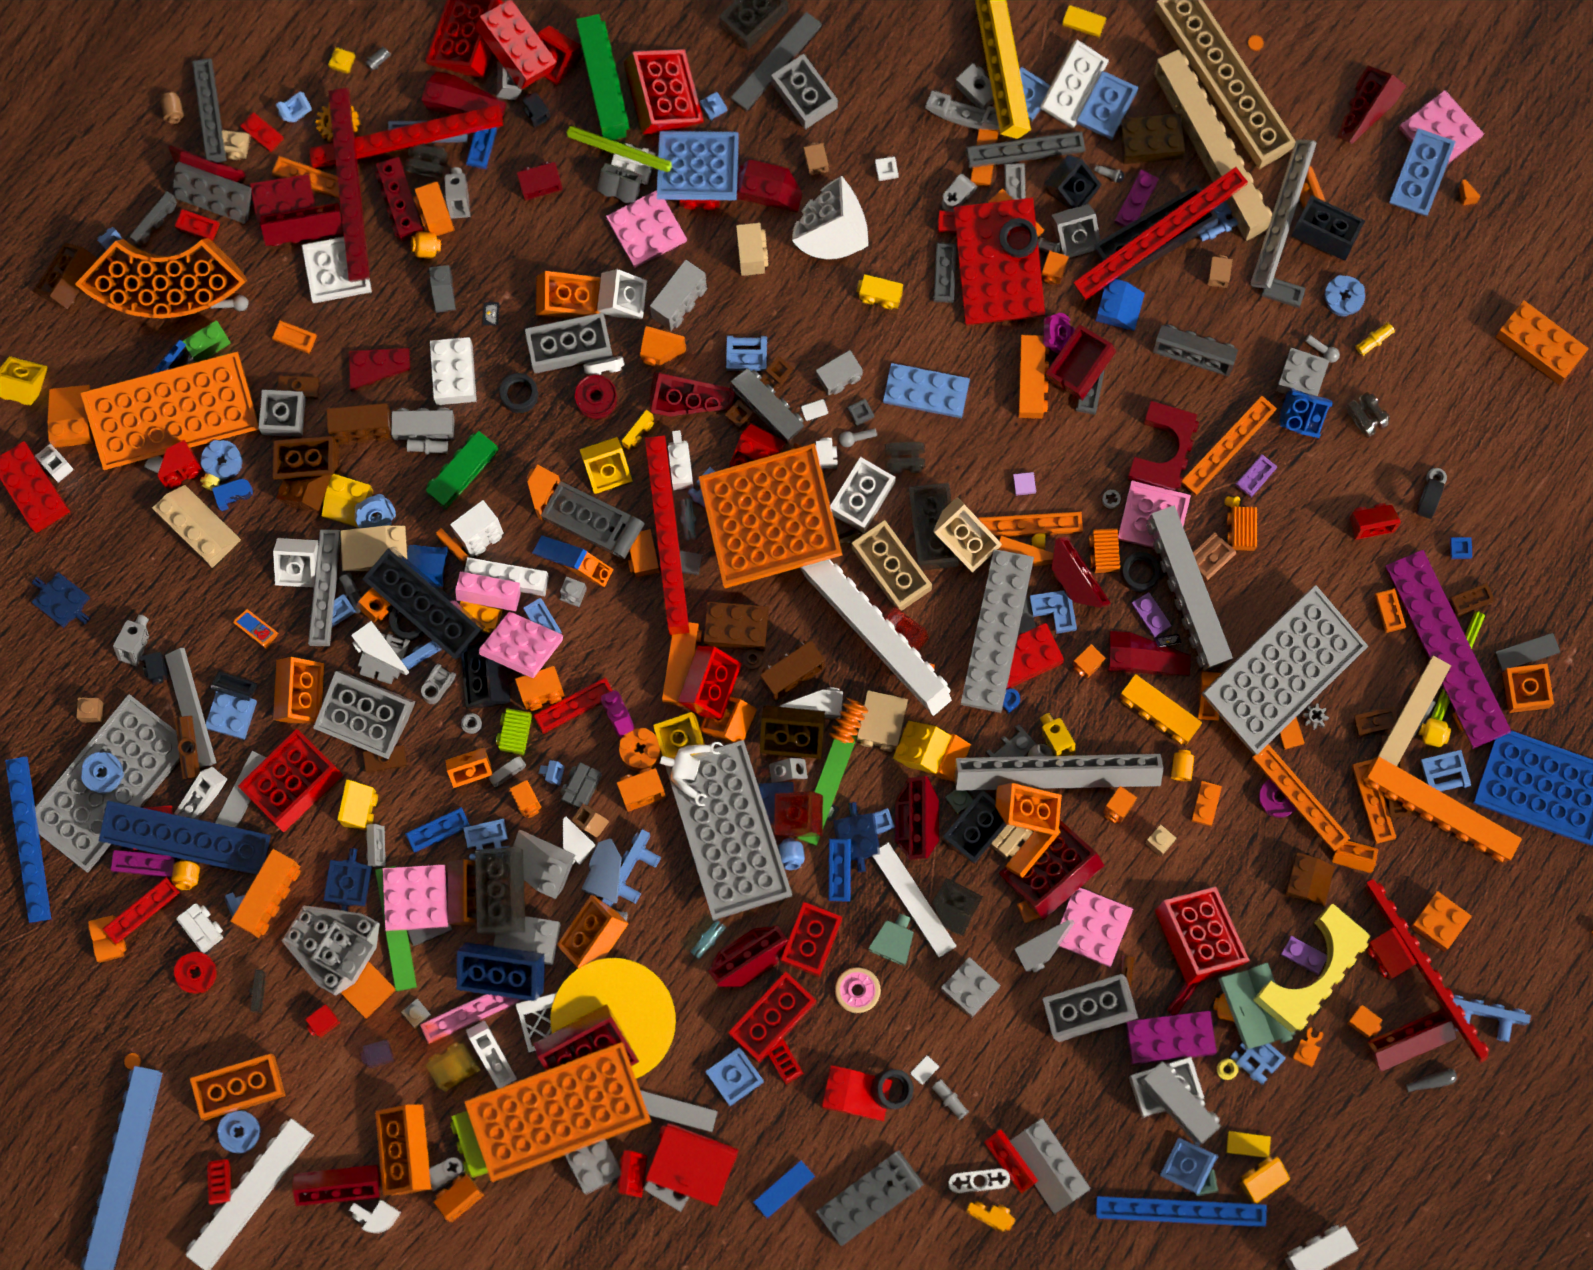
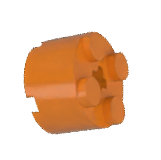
[619,728,661,772]

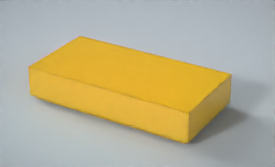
[1062,5,1106,37]
[1226,1132,1271,1158]

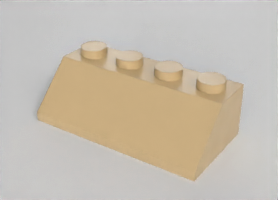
[152,485,241,568]

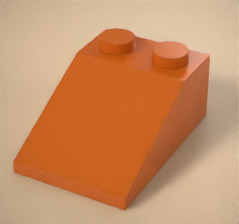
[536,271,601,317]
[48,385,94,448]

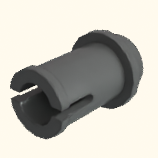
[365,46,391,71]
[1038,237,1061,253]

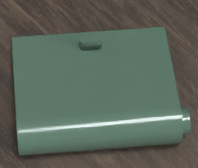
[1219,963,1295,1050]

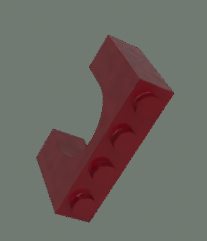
[1127,401,1199,491]

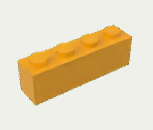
[1120,674,1202,745]

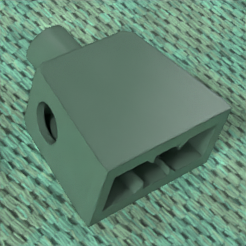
[869,913,913,967]

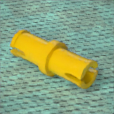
[1355,322,1395,356]

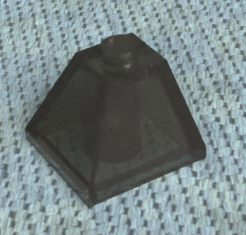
[933,878,983,936]

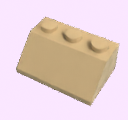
[933,497,1002,572]

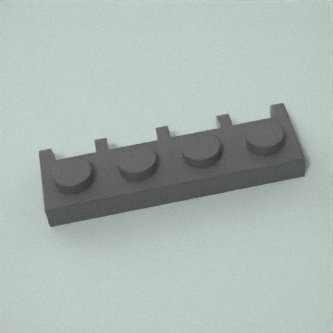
[968,724,1036,798]

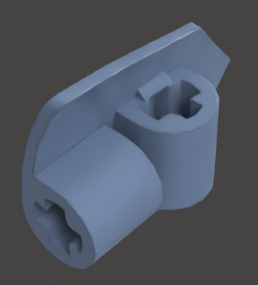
[581,838,622,903]

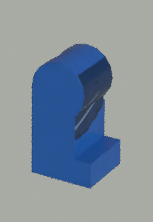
[212,479,253,511]

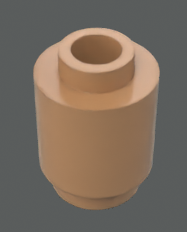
[160,93,184,124]

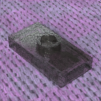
[249,970,266,1014]

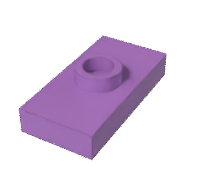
[1235,454,1277,498]

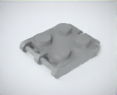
[358,633,410,684]

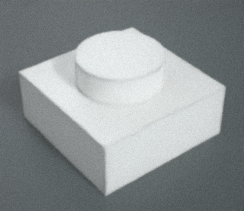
[875,157,898,181]

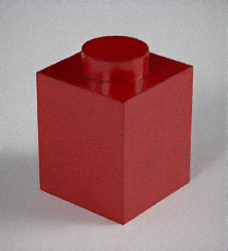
[305,1004,340,1038]

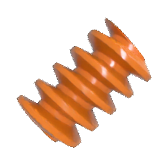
[828,698,869,743]

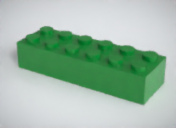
[576,14,629,140]

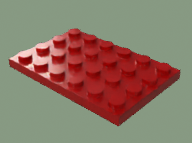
[954,197,1046,326]

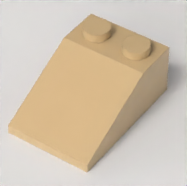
[340,526,407,571]

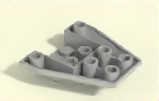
[282,905,379,995]

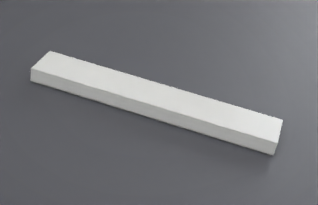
[872,843,957,958]

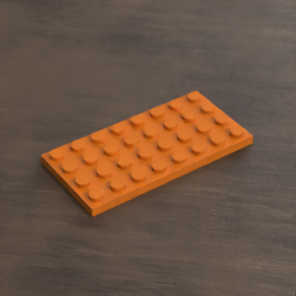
[81,351,259,470]
[465,1042,651,1182]

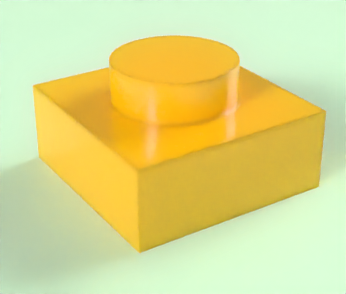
[329,48,355,74]

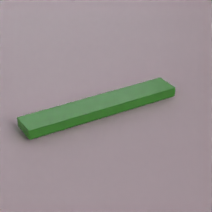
[798,730,859,846]
[375,866,417,992]

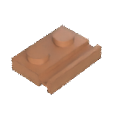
[1193,533,1236,581]

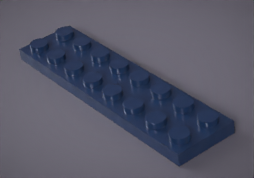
[98,801,271,875]

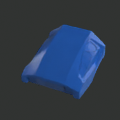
[1279,388,1333,438]
[407,545,448,588]

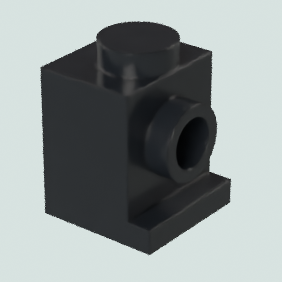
[522,92,551,128]
[140,652,169,685]

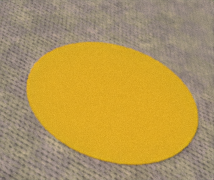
[550,958,676,1078]

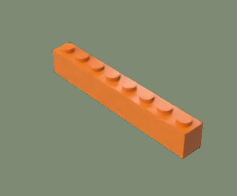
[1362,757,1522,863]

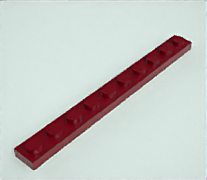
[328,87,370,282]

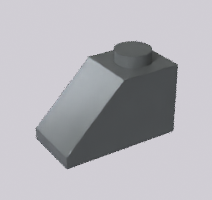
[429,265,456,313]

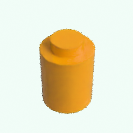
[1171,750,1194,781]

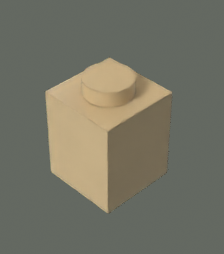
[1145,825,1176,857]

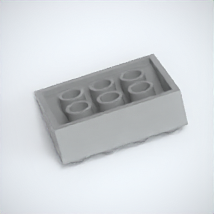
[313,671,416,759]

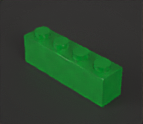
[426,431,499,510]

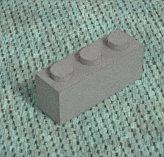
[392,408,454,440]

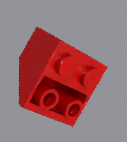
[729,424,786,467]
[157,439,202,489]

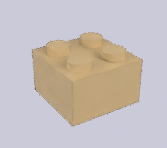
[736,223,768,276]

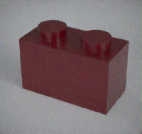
[517,162,563,201]

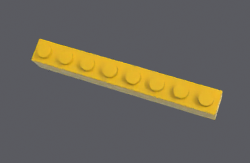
[975,0,1031,139]

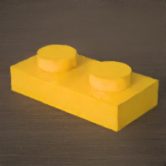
[622,410,654,451]

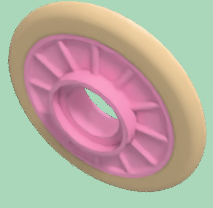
[835,967,880,1013]

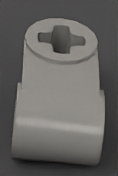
[942,174,977,211]
[421,663,456,704]
[429,1158,465,1192]

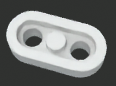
[583,356,624,375]

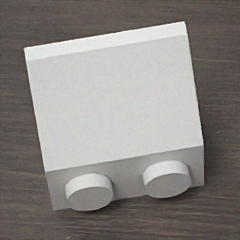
[597,269,647,319]
[273,538,318,587]

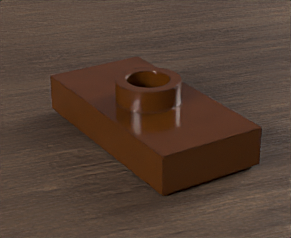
[278,376,320,399]
[1449,582,1495,617]
[363,745,407,773]

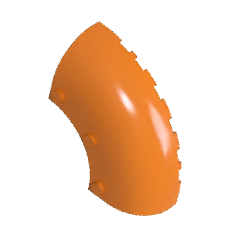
[75,238,247,318]

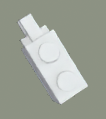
[668,430,694,490]

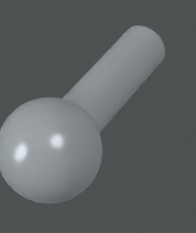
[210,295,248,311]
[1305,335,1340,363]
[839,428,877,447]

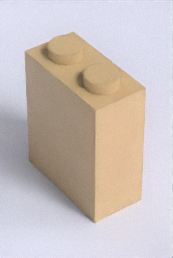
[857,691,908,752]

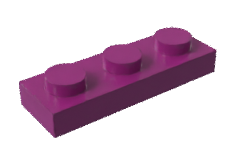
[1114,170,1159,227]
[111,850,176,877]

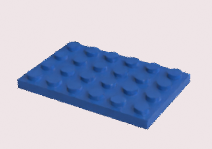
[1473,731,1593,846]

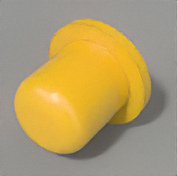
[1224,496,1240,508]

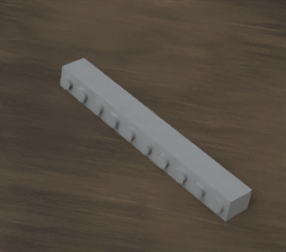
[954,754,1163,790]

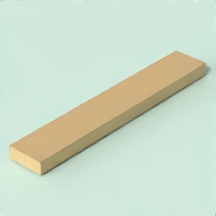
[1377,656,1451,766]

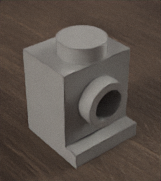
[560,577,587,607]

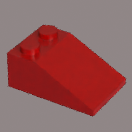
[822,1065,892,1122]

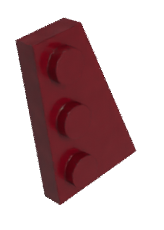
[349,348,410,392]

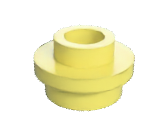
[200,474,220,491]
[1217,1059,1238,1080]

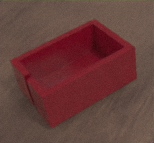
[1046,324,1116,401]

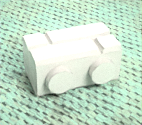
[177,904,224,953]

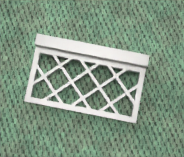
[516,992,557,1052]

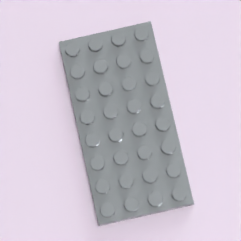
[1201,585,1368,755]
[35,694,192,872]
[665,740,792,920]

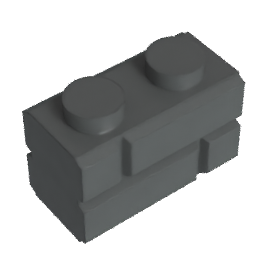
[560,762,602,810]

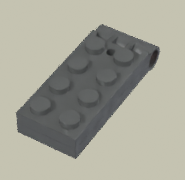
[540,481,644,559]
[816,1150,924,1247]

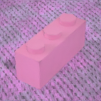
[456,572,521,611]

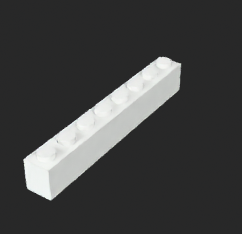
[186,1119,314,1270]

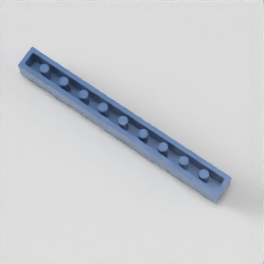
[81,1066,163,1270]

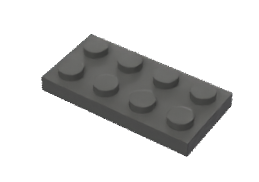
[172,162,252,224]

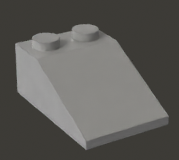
[507,830,576,899]
[494,914,561,966]

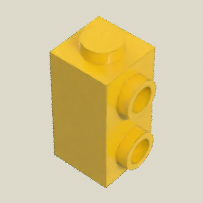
[857,274,903,309]

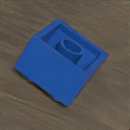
[1096,279,1145,331]

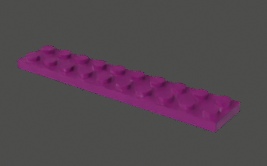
[1385,550,1511,749]

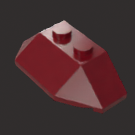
[169,145,246,183]
[737,159,803,213]
[1052,536,1111,608]
[895,776,939,860]
[708,925,788,987]

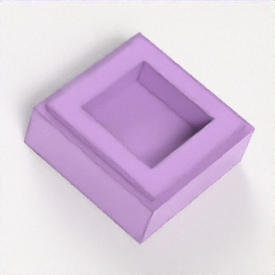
[1013,472,1036,496]

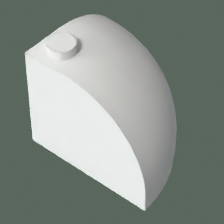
[792,176,868,259]

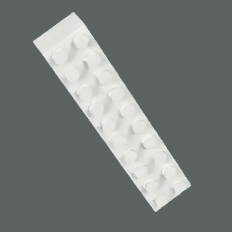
[800,559,952,716]

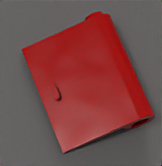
[646,1123,739,1207]

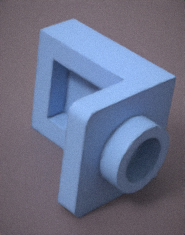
[276,92,312,122]

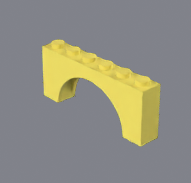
[1253,903,1371,1033]

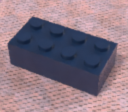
[457,942,545,1001]

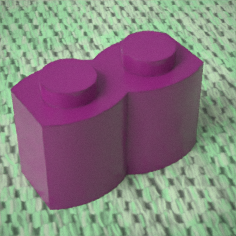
[601,690,635,738]

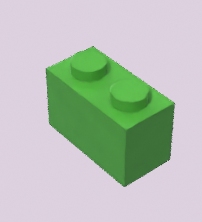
[183,320,231,362]

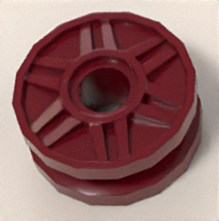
[574,374,617,420]

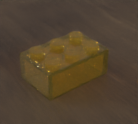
[426,1042,481,1092]

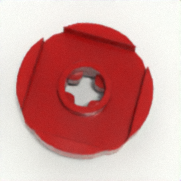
[174,952,217,994]

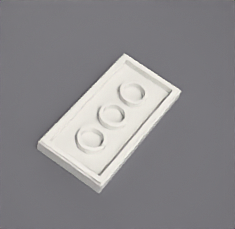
[1039,40,1109,128]

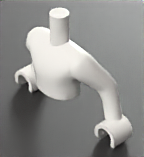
[660,742,723,806]

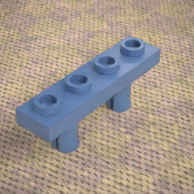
[601,829,661,907]
[1453,995,1531,1042]

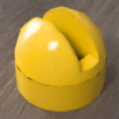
[1031,533,1045,550]

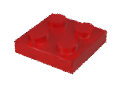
[617,1151,647,1198]

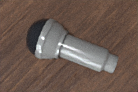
[1095,166,1125,183]

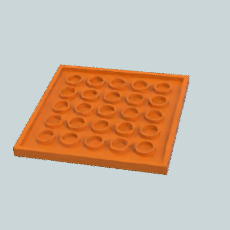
[699,443,843,588]

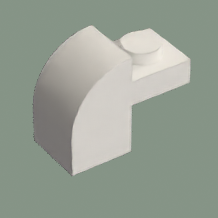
[35,443,74,483]
[350,1200,401,1233]

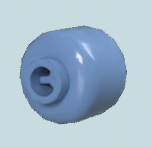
[777,838,805,870]

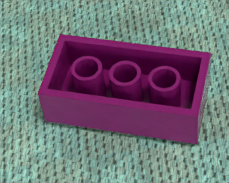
[1125,1011,1217,1066]

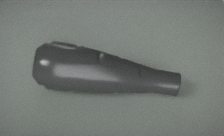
[1406,1068,1457,1092]

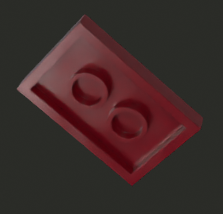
[250,174,316,223]

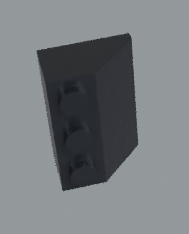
[1291,195,1365,261]
[461,641,510,709]
[942,790,1007,864]

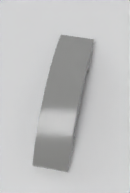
[926,91,999,130]

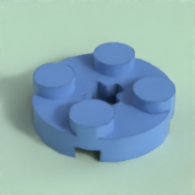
[1324,275,1365,316]
[201,440,242,481]
[354,494,396,528]
[81,752,124,794]
[218,1111,261,1153]

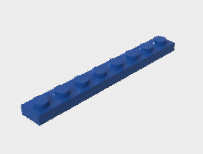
[5,757,51,923]
[1096,1197,1266,1227]

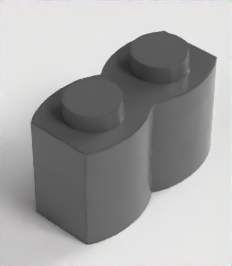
[597,164,642,203]

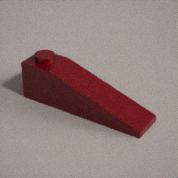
[1338,65,1406,144]
[422,72,506,118]
[650,372,735,417]
[1108,631,1191,676]

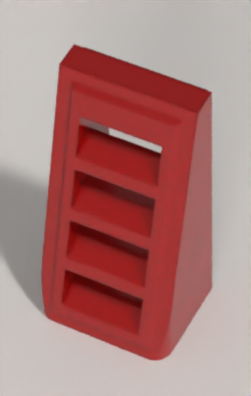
[768,1039,804,1085]
[208,1159,231,1204]

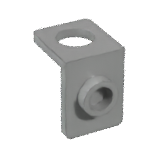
[769,758,808,783]

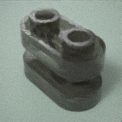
[404,144,448,178]
[1346,392,1390,438]
[885,442,925,474]

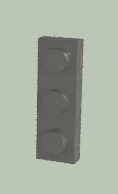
[130,191,177,247]

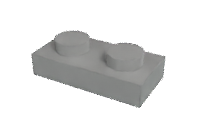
[366,824,386,868]

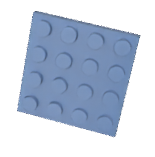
[657,131,739,200]

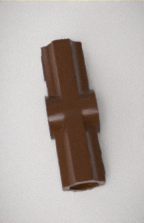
[174,716,200,779]

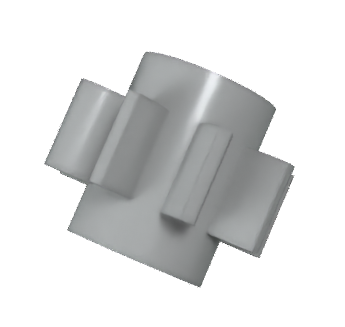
[1302,704,1329,730]

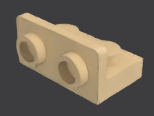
[222,130,250,160]

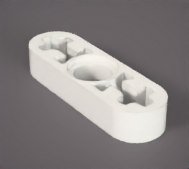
[949,1169,1010,1193]

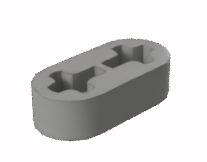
[488,756,526,787]

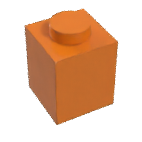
[1042,251,1068,285]
[1073,644,1106,679]
[1347,1005,1382,1038]

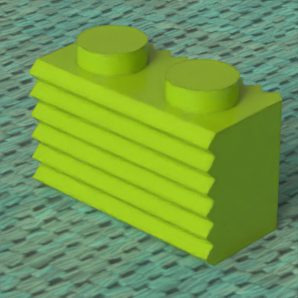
[496,708,532,755]

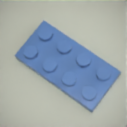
[1390,128,1456,217]
[883,363,970,418]

